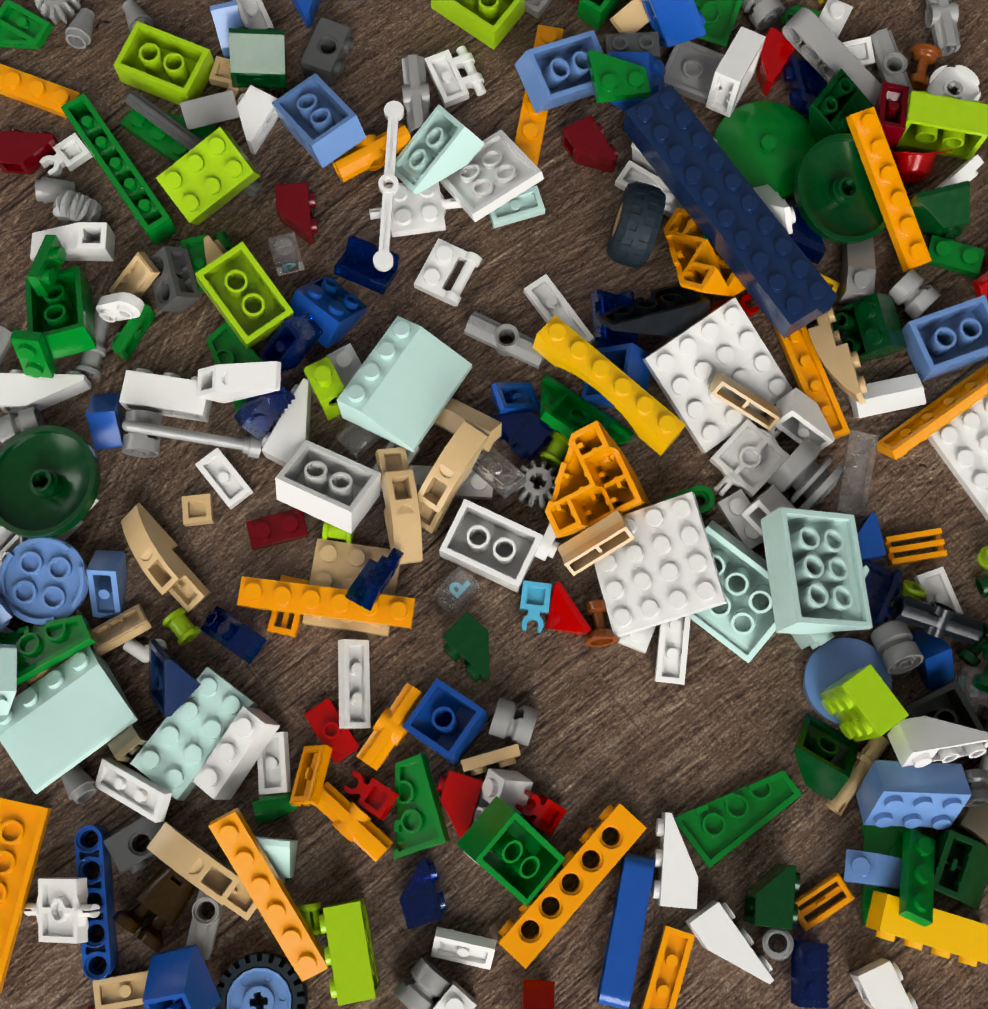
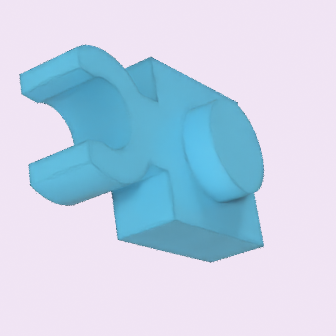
[520,580,552,633]

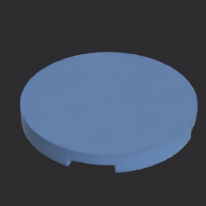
[0,537,89,625]
[803,638,892,724]

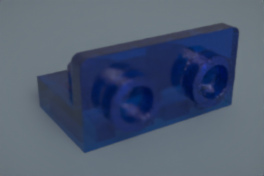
[345,548,404,611]

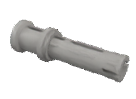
[75,294,110,379]

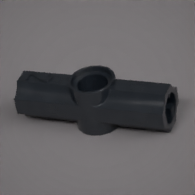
[892,594,984,646]

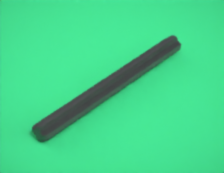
[125,90,262,198]

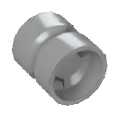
[741,0,785,31]
[887,269,941,320]
[0,405,45,446]
[122,410,163,458]
[871,620,924,675]
[488,697,539,746]
[393,957,451,1009]

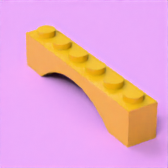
[532,315,686,456]

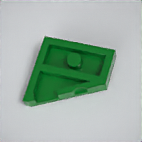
[0,0,54,49]
[587,50,651,103]

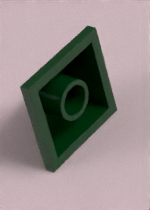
[910,181,970,239]
[793,713,858,801]

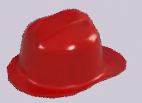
[891,150,952,183]

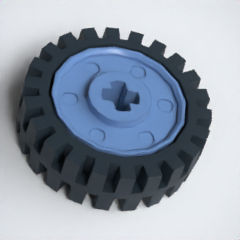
[215,951,308,1009]

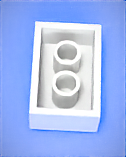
[275,440,381,534]
[439,499,543,593]

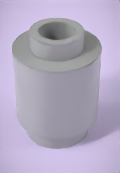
[762,928,794,961]

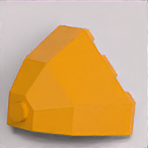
[663,208,745,297]
[545,420,650,538]

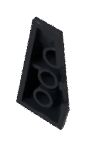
[598,283,710,337]

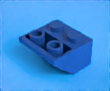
[641,0,706,47]
[289,276,368,348]
[142,944,221,1009]

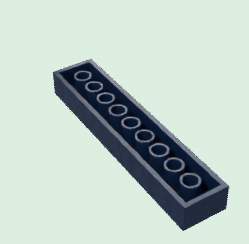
[623,85,837,339]

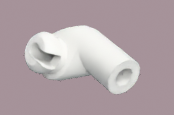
[123,638,167,663]

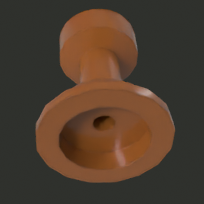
[908,43,942,90]
[584,600,619,647]

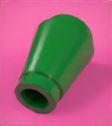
[251,792,297,825]

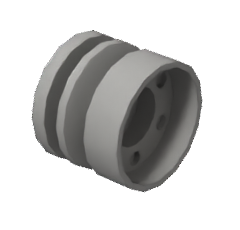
[767,437,844,510]

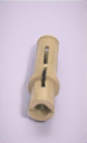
[825,736,890,816]

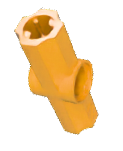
[332,123,412,182]
[356,683,425,771]
[315,781,394,862]

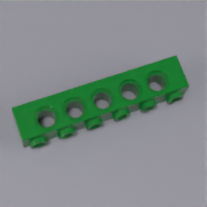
[61,93,177,246]

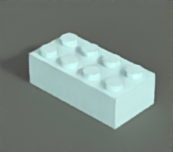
[130,667,259,801]

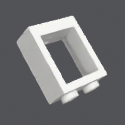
[705,26,766,117]

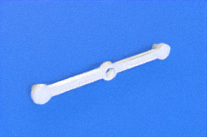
[373,101,404,272]

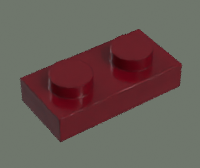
[246,509,309,551]

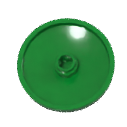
[713,101,817,200]

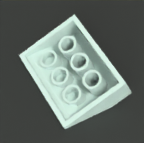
[337,316,472,452]
[761,507,873,634]
[691,520,776,663]
[0,646,138,794]

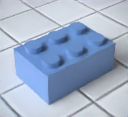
[514,30,604,114]
[272,73,367,168]
[902,295,988,382]
[855,760,972,830]

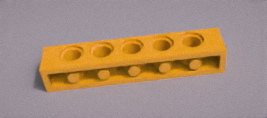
[498,803,647,969]

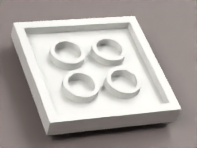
[439,130,544,222]

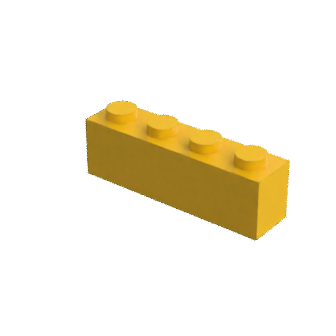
[865,891,988,967]

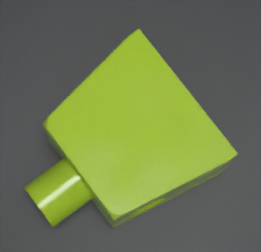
[303,356,345,421]

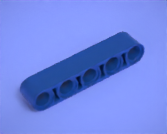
[74,825,118,980]
[597,852,655,1009]

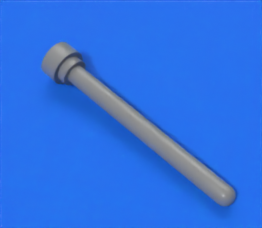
[122,420,262,459]

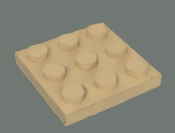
[302,538,401,637]

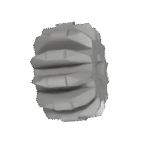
[35,0,81,25]
[52,190,102,224]
[513,460,557,509]

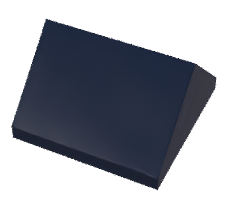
[149,640,201,717]

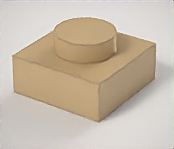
[181,493,214,527]

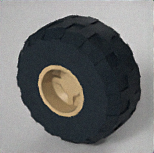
[607,181,666,268]

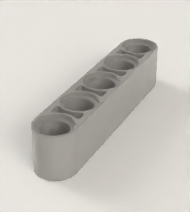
[782,7,881,107]

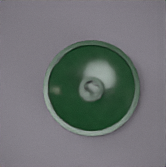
[793,133,886,244]
[0,425,101,539]

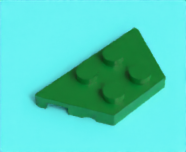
[540,374,635,445]

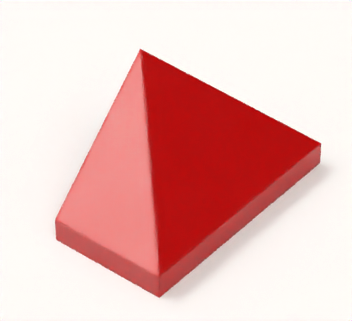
[545,581,592,637]

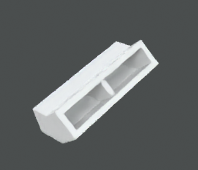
[848,373,926,418]

